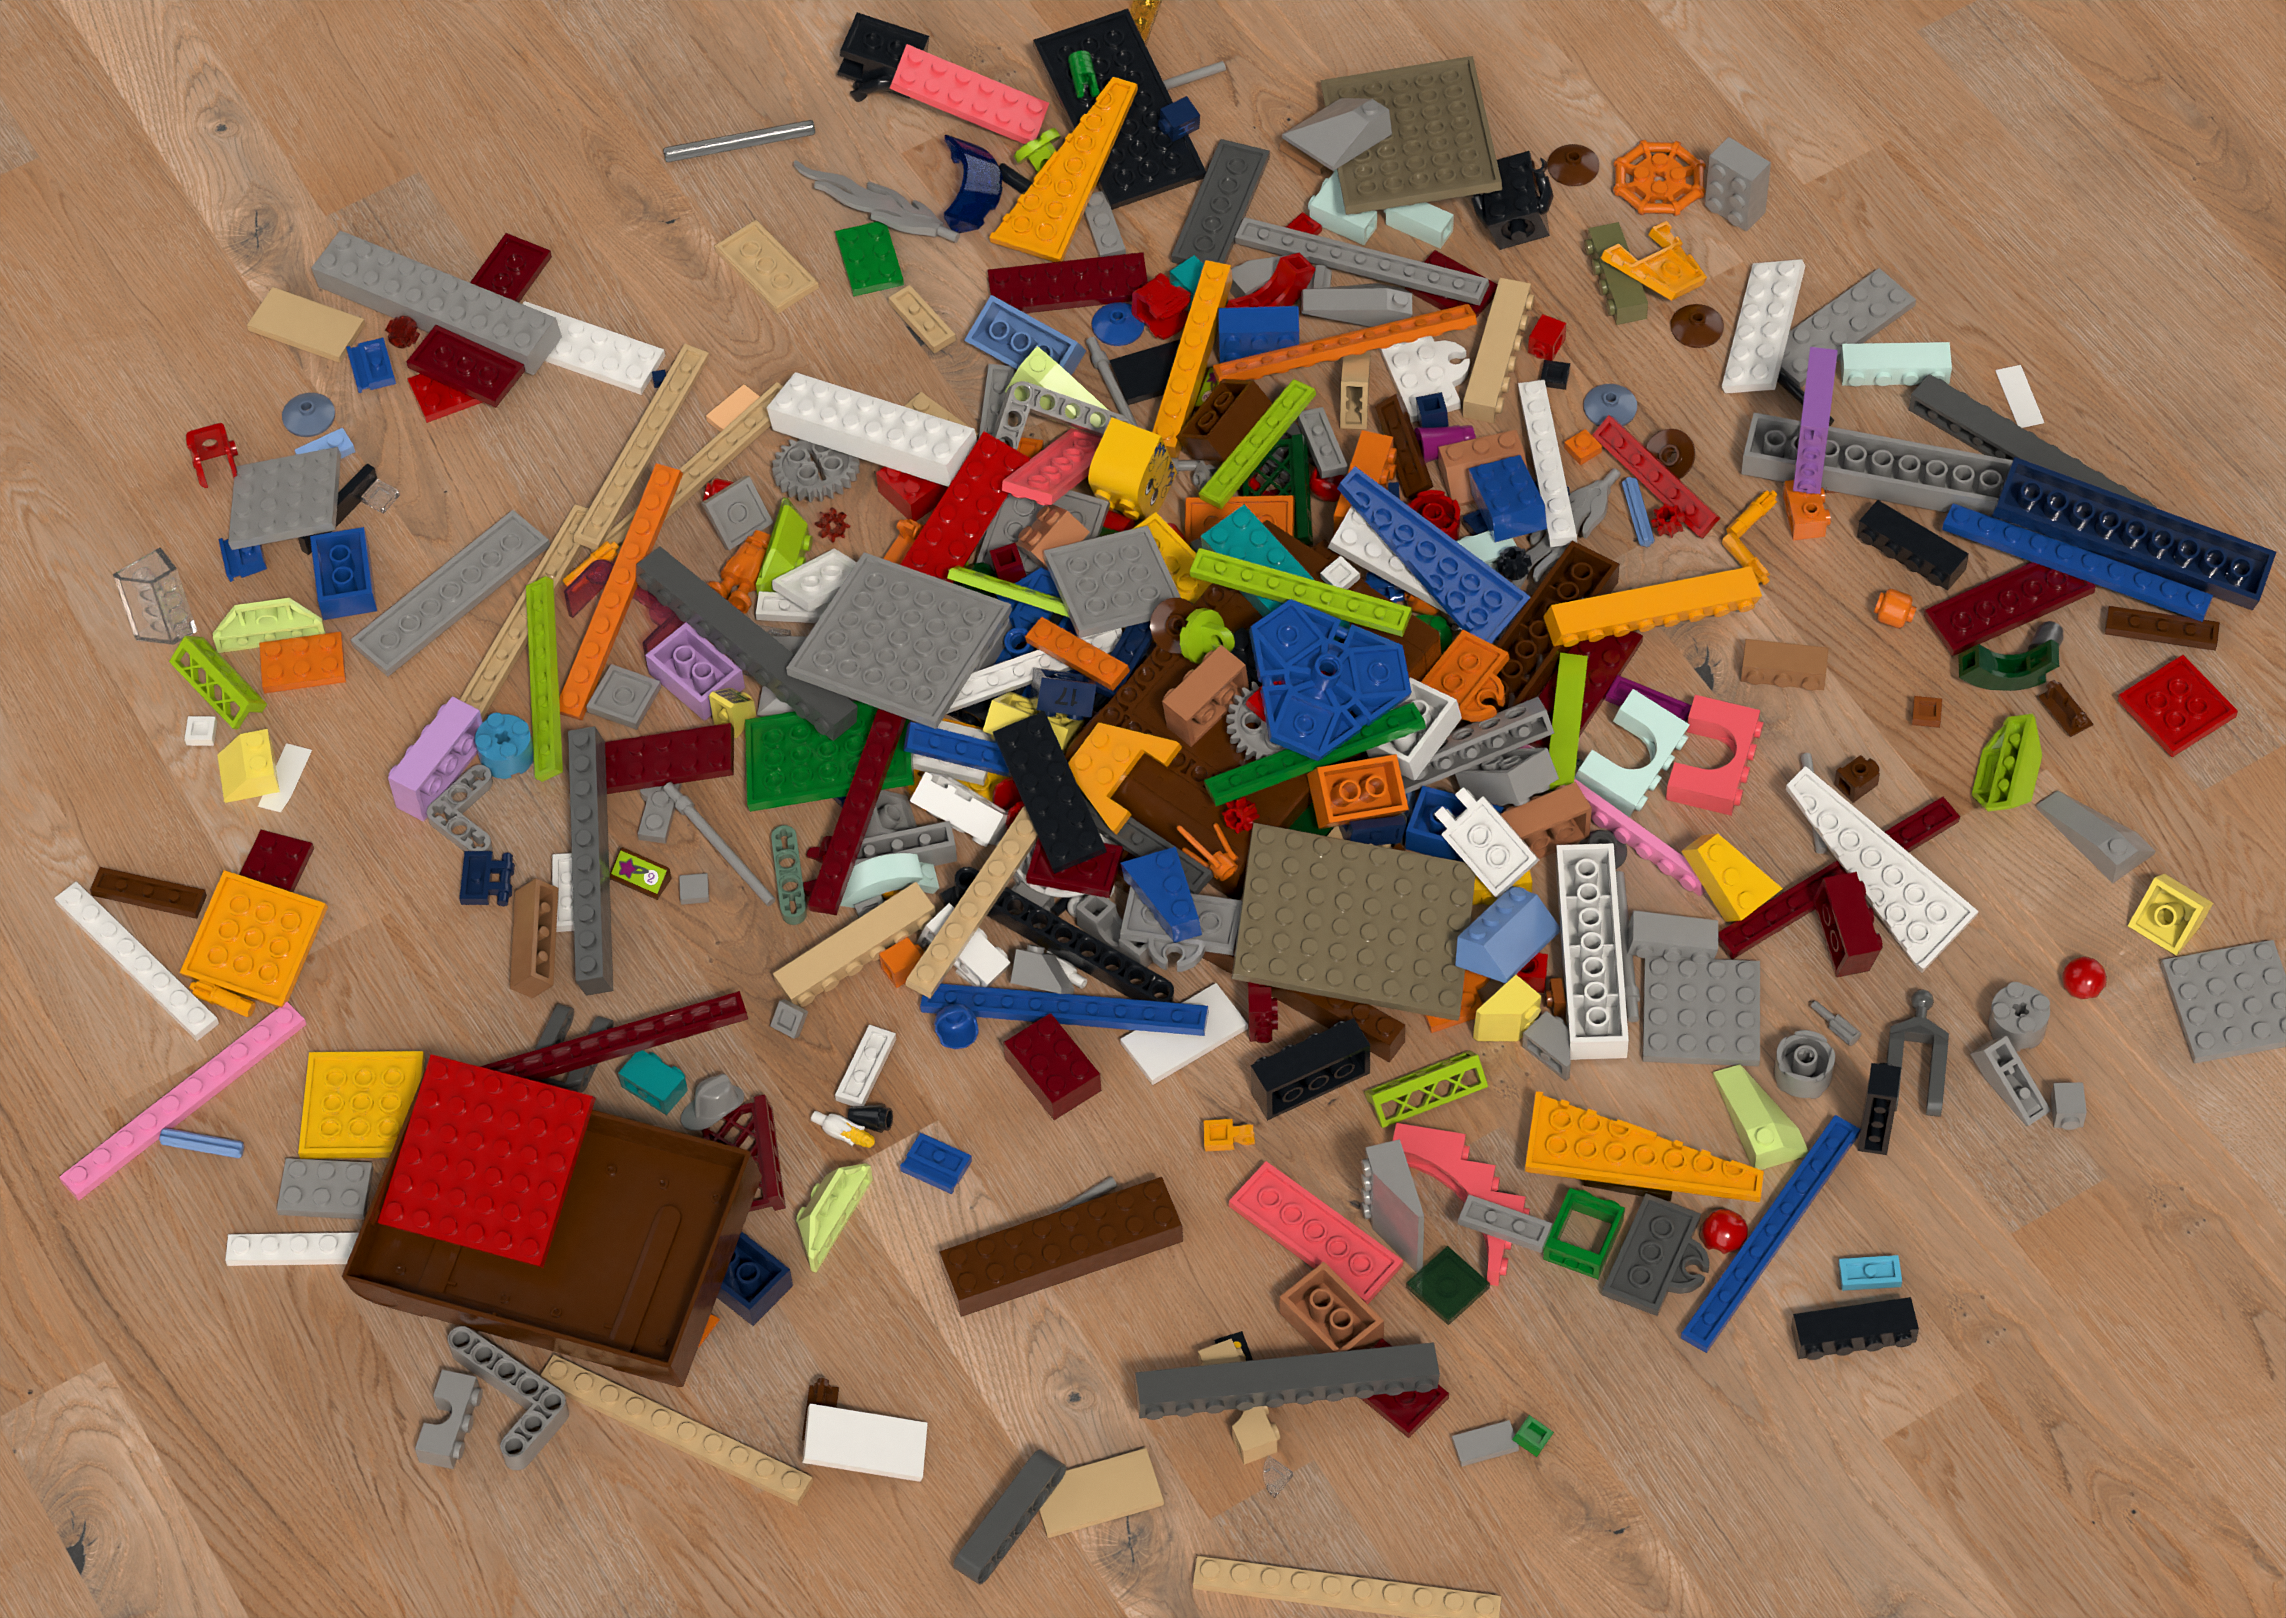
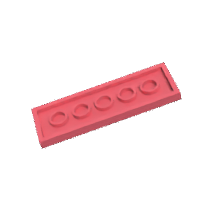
[889,44,1049,144]
[1002,428,1102,505]
[1229,1161,1403,1305]

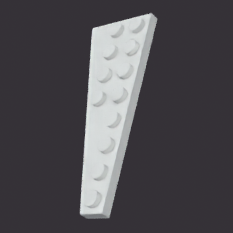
[1786,766,1979,973]

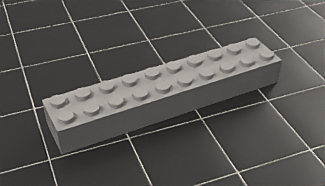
[311,230,562,375]
[1741,413,2013,523]

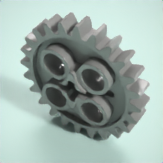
[772,439,860,502]
[1226,681,1287,761]

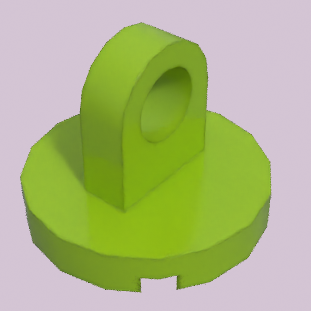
[1013,128,1061,172]
[1180,608,1235,664]

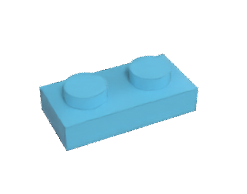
[1838,1255,1902,1291]

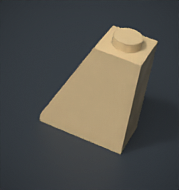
[1340,352,1371,429]

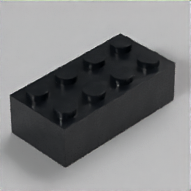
[1250,1018,1370,1121]

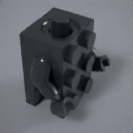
[837,12,930,102]
[1471,151,1554,250]

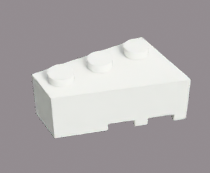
[910,772,1008,847]
[917,903,1011,988]

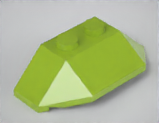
[756,497,813,596]
[1972,713,2042,812]

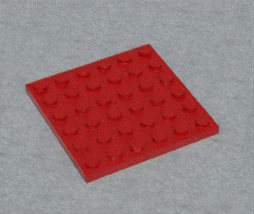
[378,1054,596,1268]

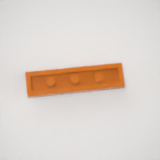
[1025,617,1130,691]

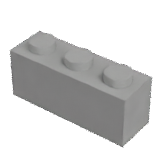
[1628,911,1718,963]

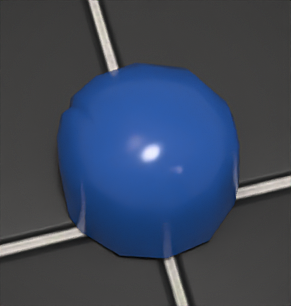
[934,1004,979,1049]

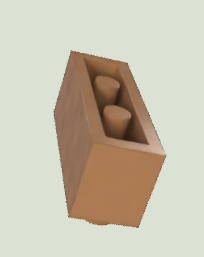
[1741,639,1829,691]

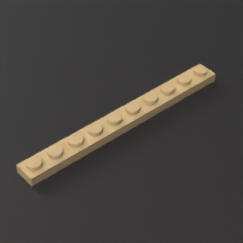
[573,344,709,550]
[591,382,783,569]
[460,504,589,720]
[905,807,1038,999]
[540,1355,813,1507]
[1193,1556,1502,1618]

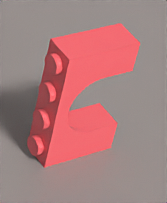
[1666,695,1764,816]

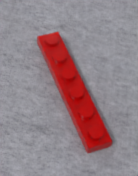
[1592,415,1720,539]

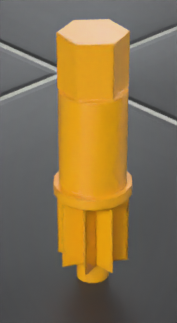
[1726,490,1777,538]
[1722,533,1770,585]
[562,541,619,592]
[189,980,255,1017]

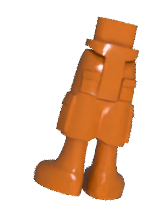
[706,530,771,614]

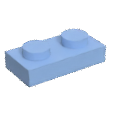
[294,428,355,459]

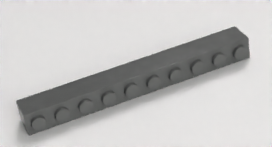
[1909,374,2157,508]
[636,546,858,741]
[568,726,613,996]
[1134,1342,1440,1420]

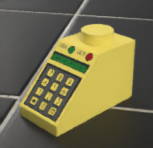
[709,688,756,739]

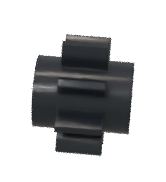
[1497,546,1532,580]

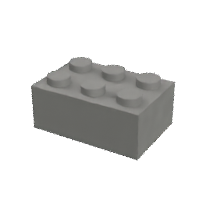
[1705,137,1771,232]
[1455,748,1559,806]

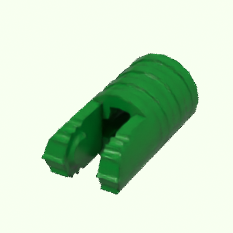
[1068,51,1100,98]

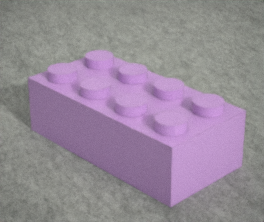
[388,696,483,822]

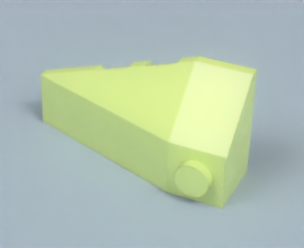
[1005,346,1108,432]
[1713,1064,1809,1170]

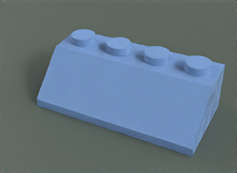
[964,295,1086,375]
[1455,886,1560,983]

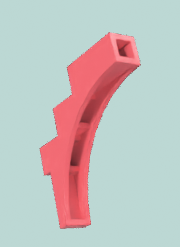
[1393,1123,1530,1286]

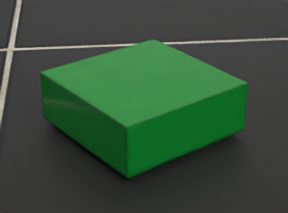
[1512,1415,1554,1457]

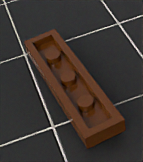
[1375,394,1434,500]
[2105,606,2220,651]
[90,867,207,919]

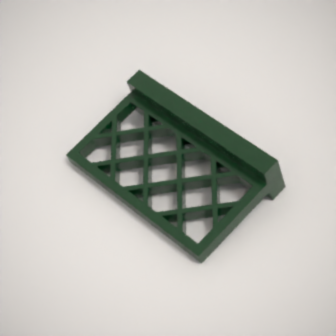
[1243,434,1313,546]

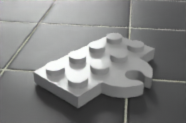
[1120,886,1242,972]

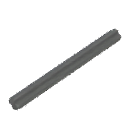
[663,120,815,162]

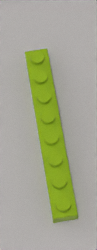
[1190,548,1412,637]
[526,576,563,782]

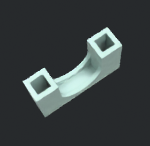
[1308,169,1377,245]
[1384,202,1454,249]
[1575,689,1690,817]

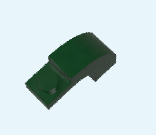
[1958,639,2060,691]

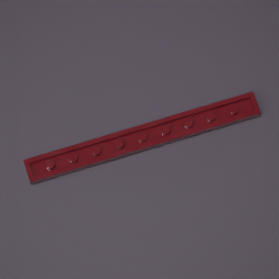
[808,708,907,916]
[1718,796,1960,960]
[479,991,748,1081]

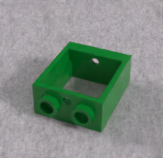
[1543,1188,1625,1280]

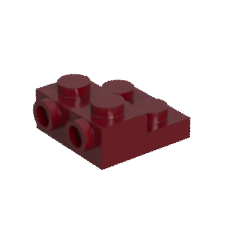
[1248,982,1278,1043]

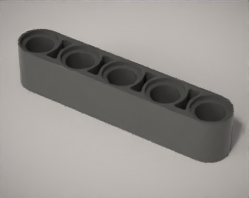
[953,1449,1066,1585]

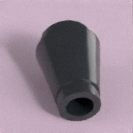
[848,1104,893,1133]

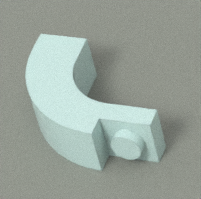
[840,853,939,908]

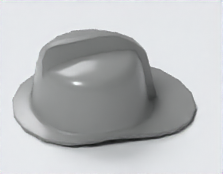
[681,1074,744,1131]

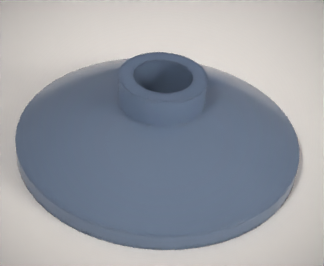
[1584,384,1637,426]
[282,393,335,437]

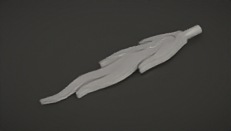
[794,160,960,243]
[1511,468,1621,588]

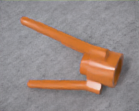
[1177,823,1238,881]

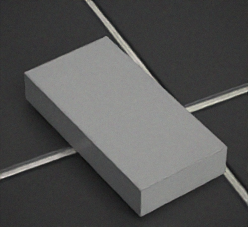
[1452,1420,1519,1467]

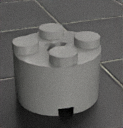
[1988,982,2050,1051]
[1774,1030,1835,1099]

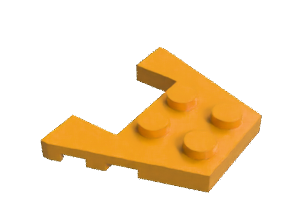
[1601,221,1707,301]
[1068,722,1182,835]

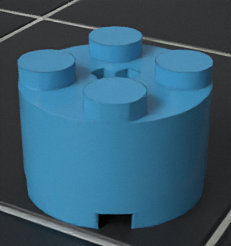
[475,713,534,779]

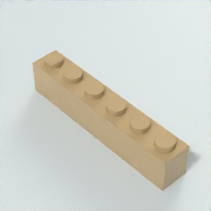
[1463,278,1535,423]
[773,882,936,1007]

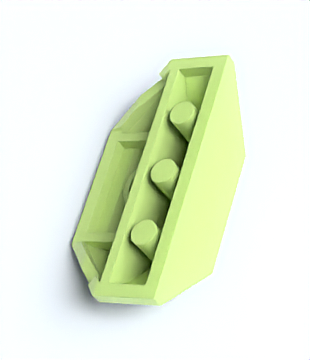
[213,598,326,653]
[796,1163,873,1273]

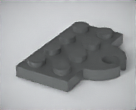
[1602,1193,1710,1316]

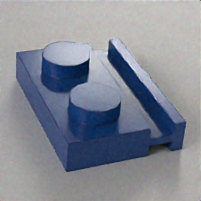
[346,338,396,393]
[219,538,267,582]
[900,1133,972,1194]

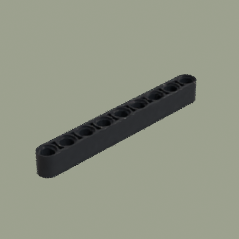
[955,867,1174,1003]

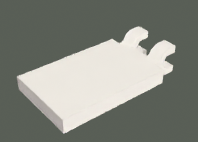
[1435,787,1540,898]

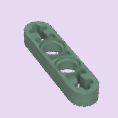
[771,825,807,925]

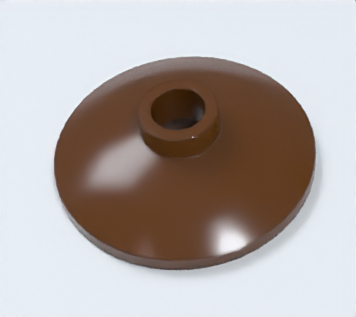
[1547,144,1599,186]
[1671,304,1724,348]
[1646,429,1695,479]
[1150,598,1197,654]

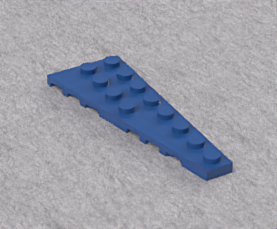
[1337,466,1530,644]

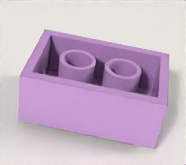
[645,622,745,721]

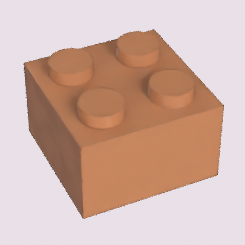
[1016,504,1090,571]

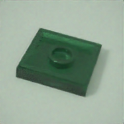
[1406,1246,1490,1325]

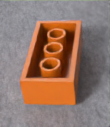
[1334,430,1397,535]

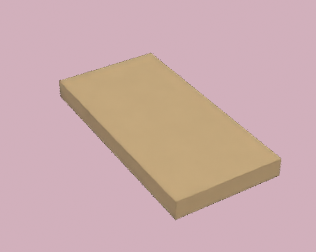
[714,220,819,314]
[247,287,365,363]
[1039,1448,1164,1538]

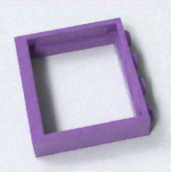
[1793,347,1838,494]

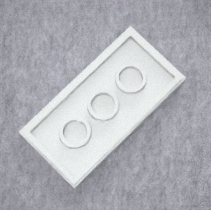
[1120,983,1248,1085]
[802,1404,928,1482]

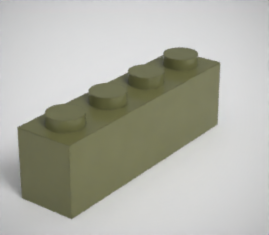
[1584,222,1648,325]

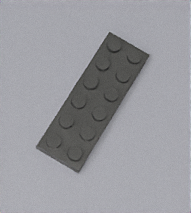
[1171,139,1270,264]

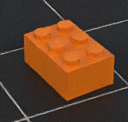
[1307,754,1409,829]

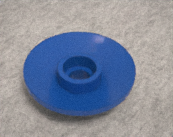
[1092,302,1145,346]

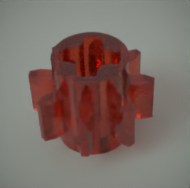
[385,316,420,349]
[814,507,850,543]

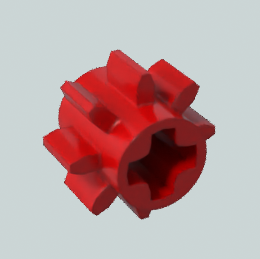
[1651,503,1686,538]
[1222,796,1260,834]

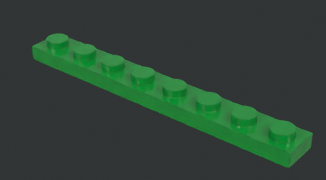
[1204,702,1426,806]

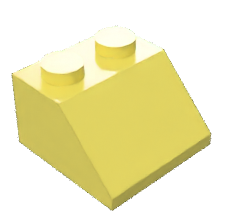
[217,729,280,803]
[2128,874,2213,956]
[1473,975,1541,1041]

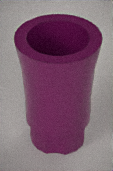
[1414,425,1476,463]

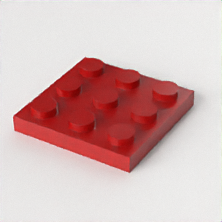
[2117,655,2238,757]

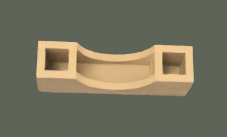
[1198,1339,1281,1465]

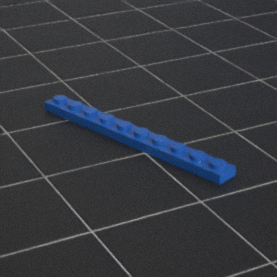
[1942,503,2213,622]
[920,984,1209,1036]
[1681,1115,1860,1353]

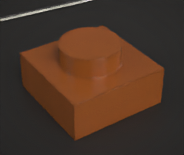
[1912,696,1942,728]
[1545,978,1566,1017]

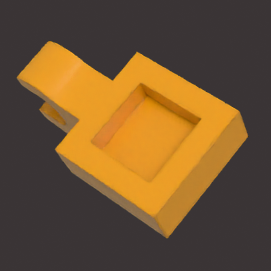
[1204,1119,1255,1152]

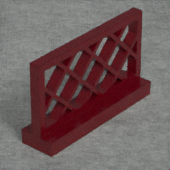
[703,1094,786,1212]

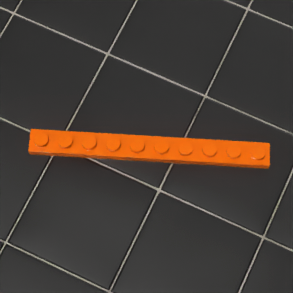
[1213,304,1477,383]
[559,463,683,721]

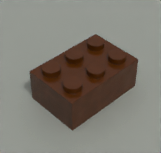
[1176,379,1272,462]

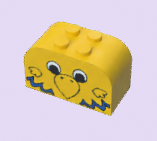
[1088,417,1177,520]

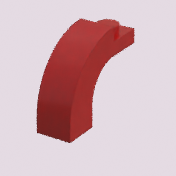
[1226,252,1316,308]

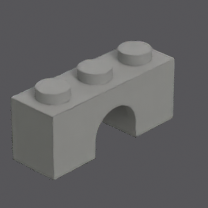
[1076,895,1153,967]
[415,1370,483,1469]

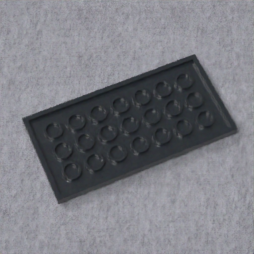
[1033,8,1206,210]

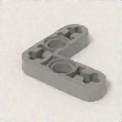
[427,765,493,852]

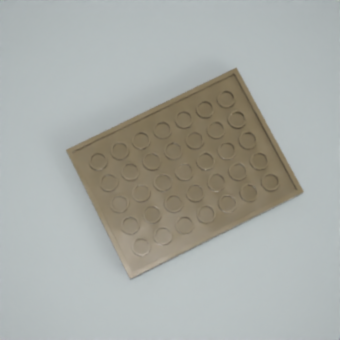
[1320,56,1502,215]
[1231,823,1475,1021]

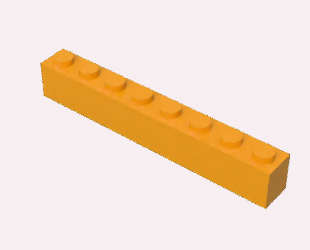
[1152,260,1233,458]
[1543,566,1762,647]

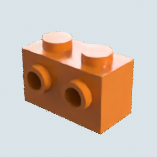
[1783,480,1831,541]

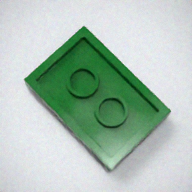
[835,221,904,297]

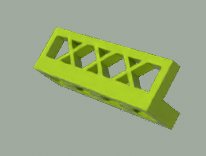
[169,636,267,729]
[1364,1050,1488,1128]

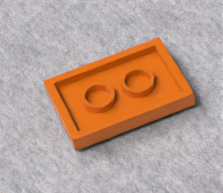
[259,631,346,693]

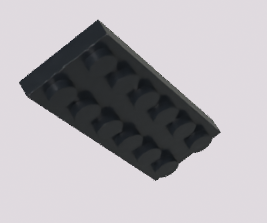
[993,711,1107,874]

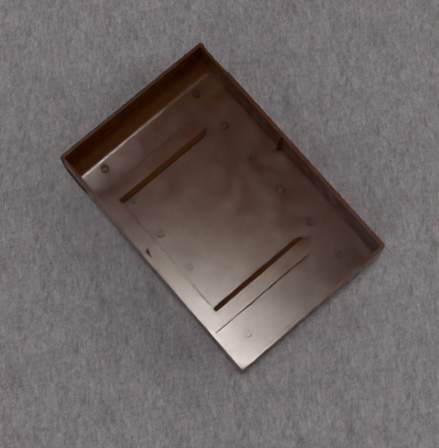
[1064,520,1441,900]
[342,1069,762,1387]

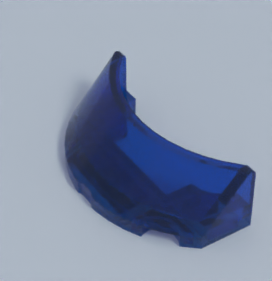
[944,135,1003,233]

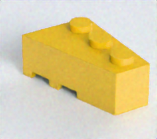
[1681,833,1783,922]

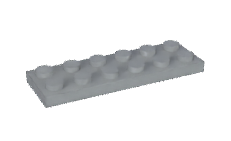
[1780,268,1916,388]

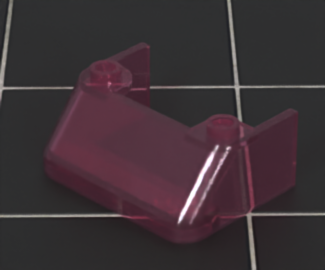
[564,559,693,667]

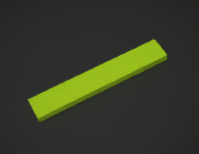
[1198,379,1316,509]
[947,566,1069,617]
[1547,653,1588,791]

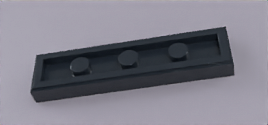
[298,463,379,555]

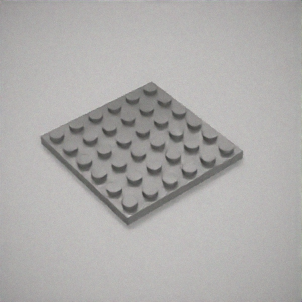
[786,552,1012,729]

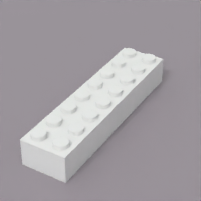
[767,372,977,487]
[1555,843,1629,1060]

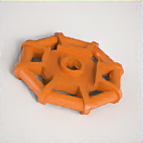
[1613,140,1706,216]

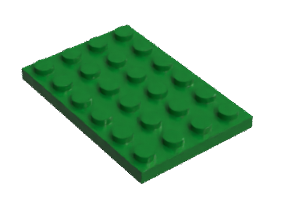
[745,701,914,812]

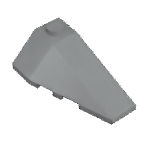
[1301,283,1412,327]
[2036,791,2156,884]

